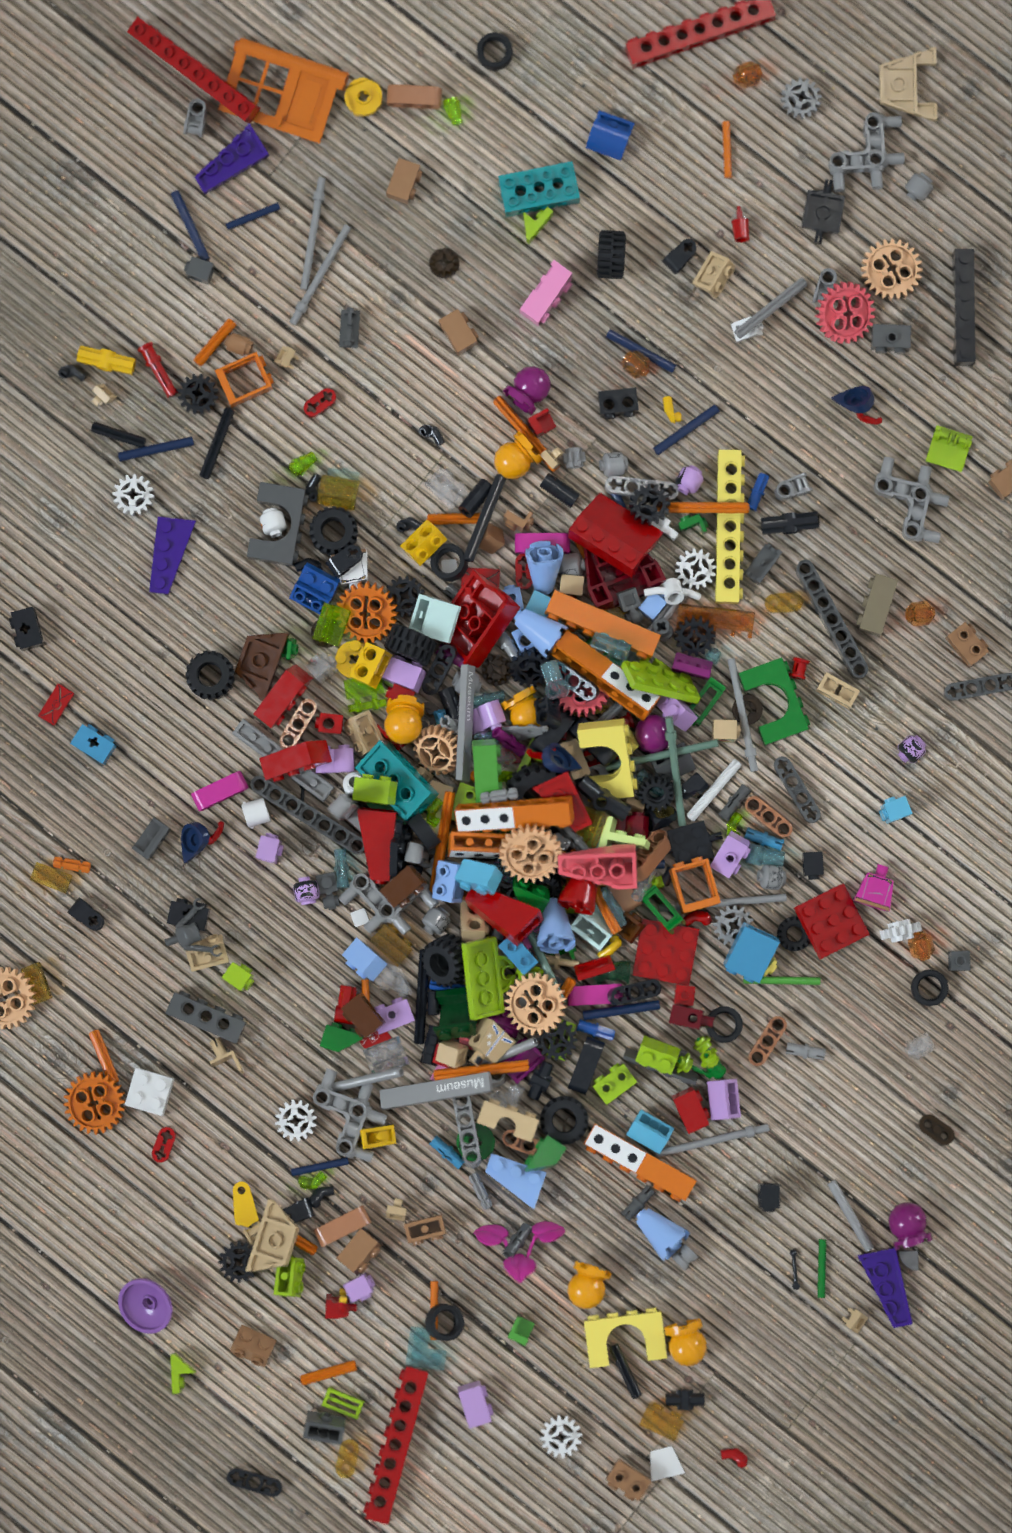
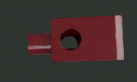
[669,1004,715,1030]

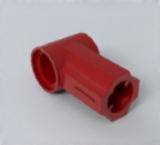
[334,985,357,1025]

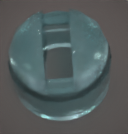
[705,648,721,665]

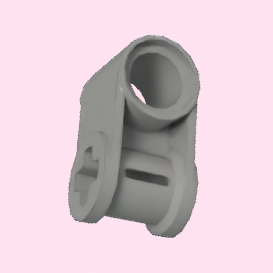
[183,99,207,138]
[812,268,837,303]
[774,472,813,501]

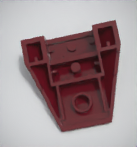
[584,548,666,609]

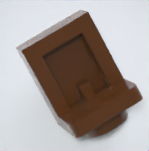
[618,911,646,944]

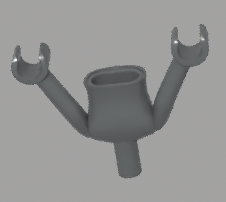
[164,898,222,957]

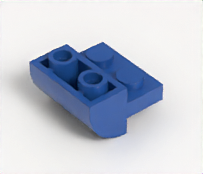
[585,110,635,161]
[289,562,341,616]

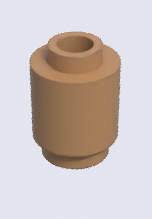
[224,332,254,356]

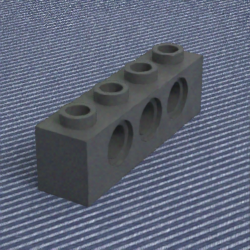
[165,990,247,1044]

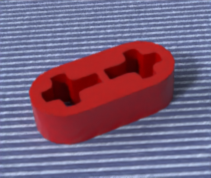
[304,388,336,418]
[515,553,533,590]
[152,1127,176,1163]

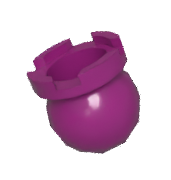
[502,366,551,416]
[634,715,668,754]
[888,1202,933,1250]

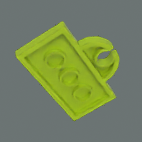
[621,658,701,704]
[461,936,516,1020]

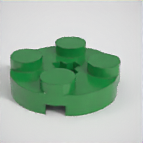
[456,1123,495,1162]

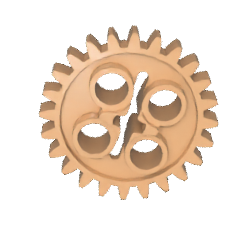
[860,238,923,301]
[499,824,562,883]
[0,967,37,1030]
[504,972,567,1035]

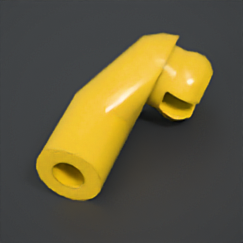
[663,396,682,424]
[597,935,622,958]

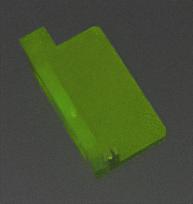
[312,602,351,647]

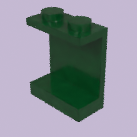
[433,987,477,1040]

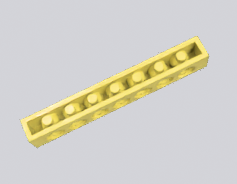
[715,450,745,604]

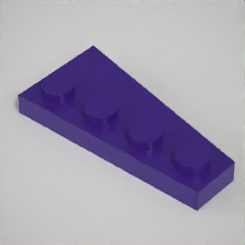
[194,123,269,195]
[149,517,196,595]
[857,1247,913,1328]

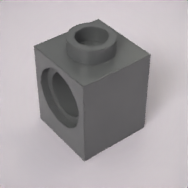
[184,256,215,285]
[948,951,970,971]

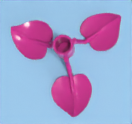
[473,1221,565,1284]

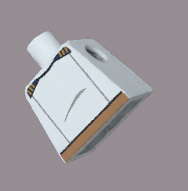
[330,549,368,590]

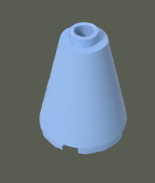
[525,541,564,595]
[514,609,569,659]
[537,898,576,954]
[636,1209,690,1261]

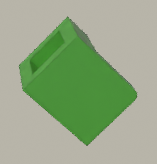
[508,1315,534,1346]

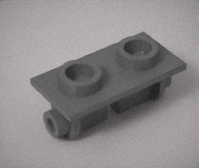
[339,308,360,348]

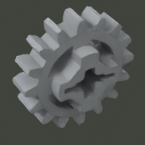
[780,77,822,120]
[713,905,755,946]

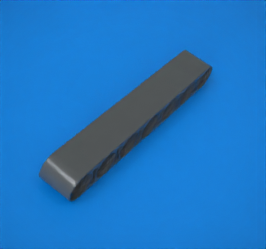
[795,560,868,680]
[251,776,365,855]

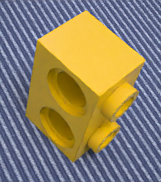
[400,520,447,566]
[350,642,392,689]

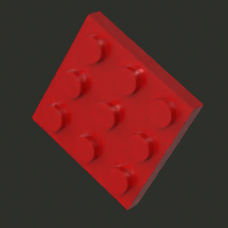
[794,883,870,960]
[632,919,699,986]

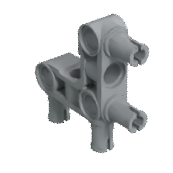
[828,112,905,192]
[873,457,949,544]
[338,873,439,935]
[313,1068,388,1162]

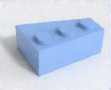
[485,1153,547,1209]

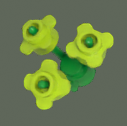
[676,1036,726,1080]

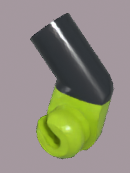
[650,866,672,889]

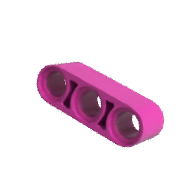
[515,533,570,554]
[191,771,249,812]
[567,984,623,1006]

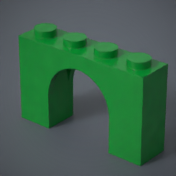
[738,657,810,746]

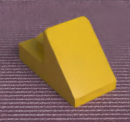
[360,1125,397,1149]

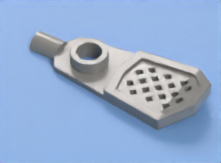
[502,724,548,742]

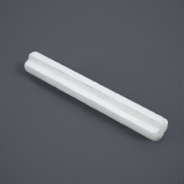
[686,759,742,821]

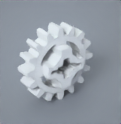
[113,474,155,516]
[675,548,716,591]
[879,919,922,943]
[275,1100,317,1141]
[540,1415,582,1458]

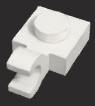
[651,511,679,541]

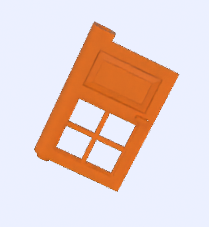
[218,37,350,143]

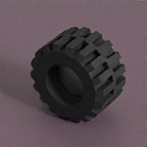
[597,230,626,279]
[309,506,358,556]
[384,625,437,666]
[185,651,235,700]
[422,934,466,987]
[540,1096,589,1145]

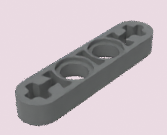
[944,673,1012,701]
[773,756,821,823]

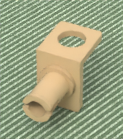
[209,1037,244,1074]

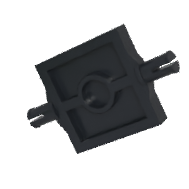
[801,179,845,244]
[389,820,412,877]
[667,820,723,865]

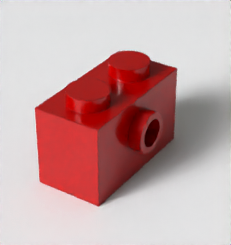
[671,1087,711,1134]

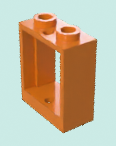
[215,352,274,408]
[669,856,721,914]

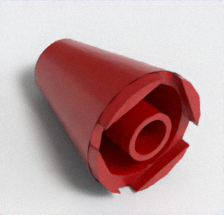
[557,877,598,915]

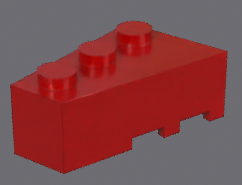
[253,664,314,728]
[259,740,332,782]

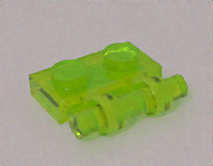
[343,679,386,713]

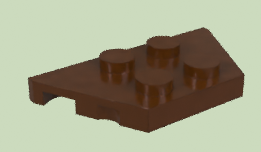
[235,632,290,701]

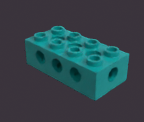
[498,161,580,218]
[355,740,439,821]

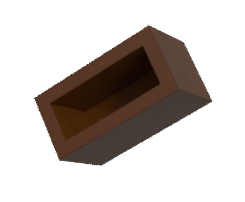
[379,865,427,909]
[341,993,386,1039]

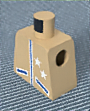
[468,1018,515,1067]

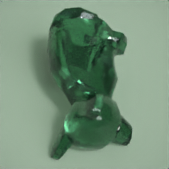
[593,960,631,985]

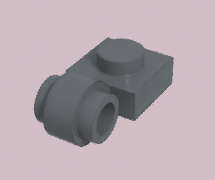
[616,587,643,624]
[316,872,340,910]

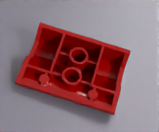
[568,493,664,578]
[442,570,521,668]

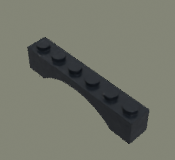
[952,249,976,366]

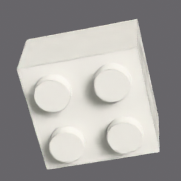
[125,1068,175,1116]

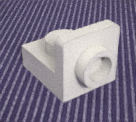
[731,316,763,342]

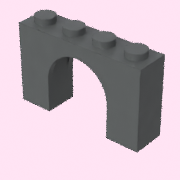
[247,482,309,567]

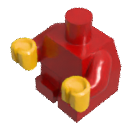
[325,1288,357,1319]

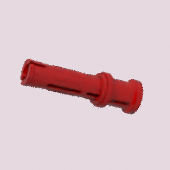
[138,342,178,398]

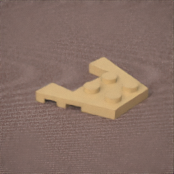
[879,47,937,121]

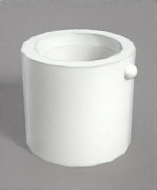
[241,798,271,829]

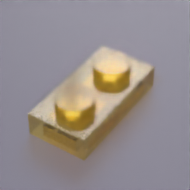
[30,862,73,893]
[20,962,53,1005]

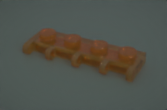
[676,603,755,639]

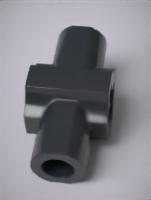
[527,1060,554,1101]
[666,1389,705,1410]

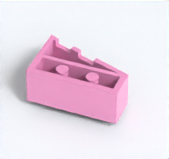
[520,260,573,326]

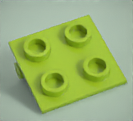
[926,425,973,472]

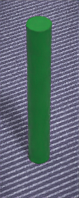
[817,1239,826,1298]

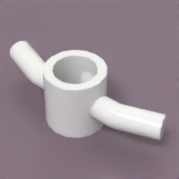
[644,578,701,605]

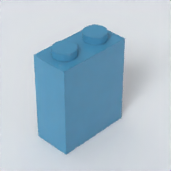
[723,922,780,983]

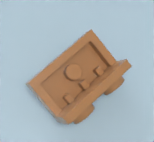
[504,510,534,533]
[230,1325,277,1367]

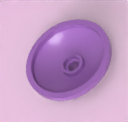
[118,1278,173,1334]

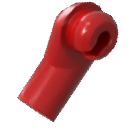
[683,910,712,926]
[720,1448,748,1468]

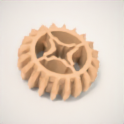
[413,724,458,775]

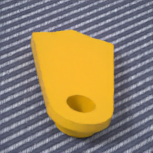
[233,1181,259,1227]

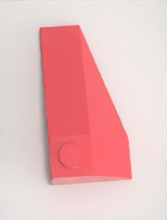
[558,844,637,889]

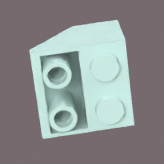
[409,594,461,643]
[571,904,623,952]

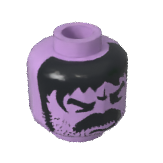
[675,465,704,495]
[898,735,926,763]
[293,877,320,905]

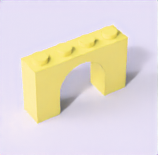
[577,718,638,802]
[584,1307,667,1368]

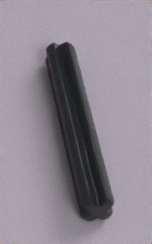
[199,407,235,480]

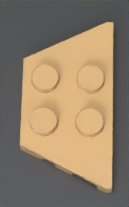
[246,1199,300,1272]

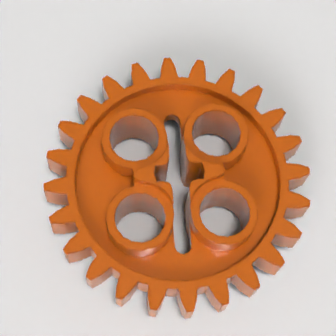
[335,581,398,644]
[63,1071,126,1134]

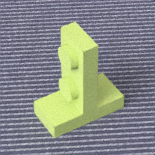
[598,816,650,850]

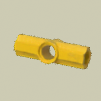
[76,345,136,375]

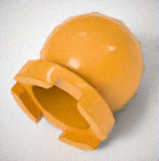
[494,431,543,479]
[500,685,541,727]
[384,695,425,744]
[567,1260,612,1309]
[664,1318,707,1366]

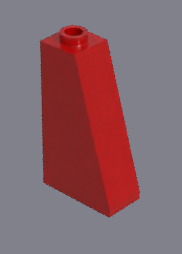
[357,807,398,884]
[465,890,544,946]

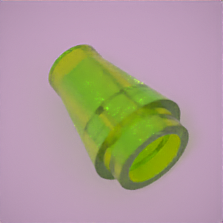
[442,96,463,126]
[288,451,318,477]

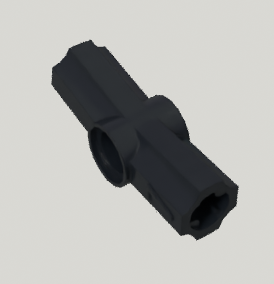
[761,511,820,535]
[575,774,632,822]

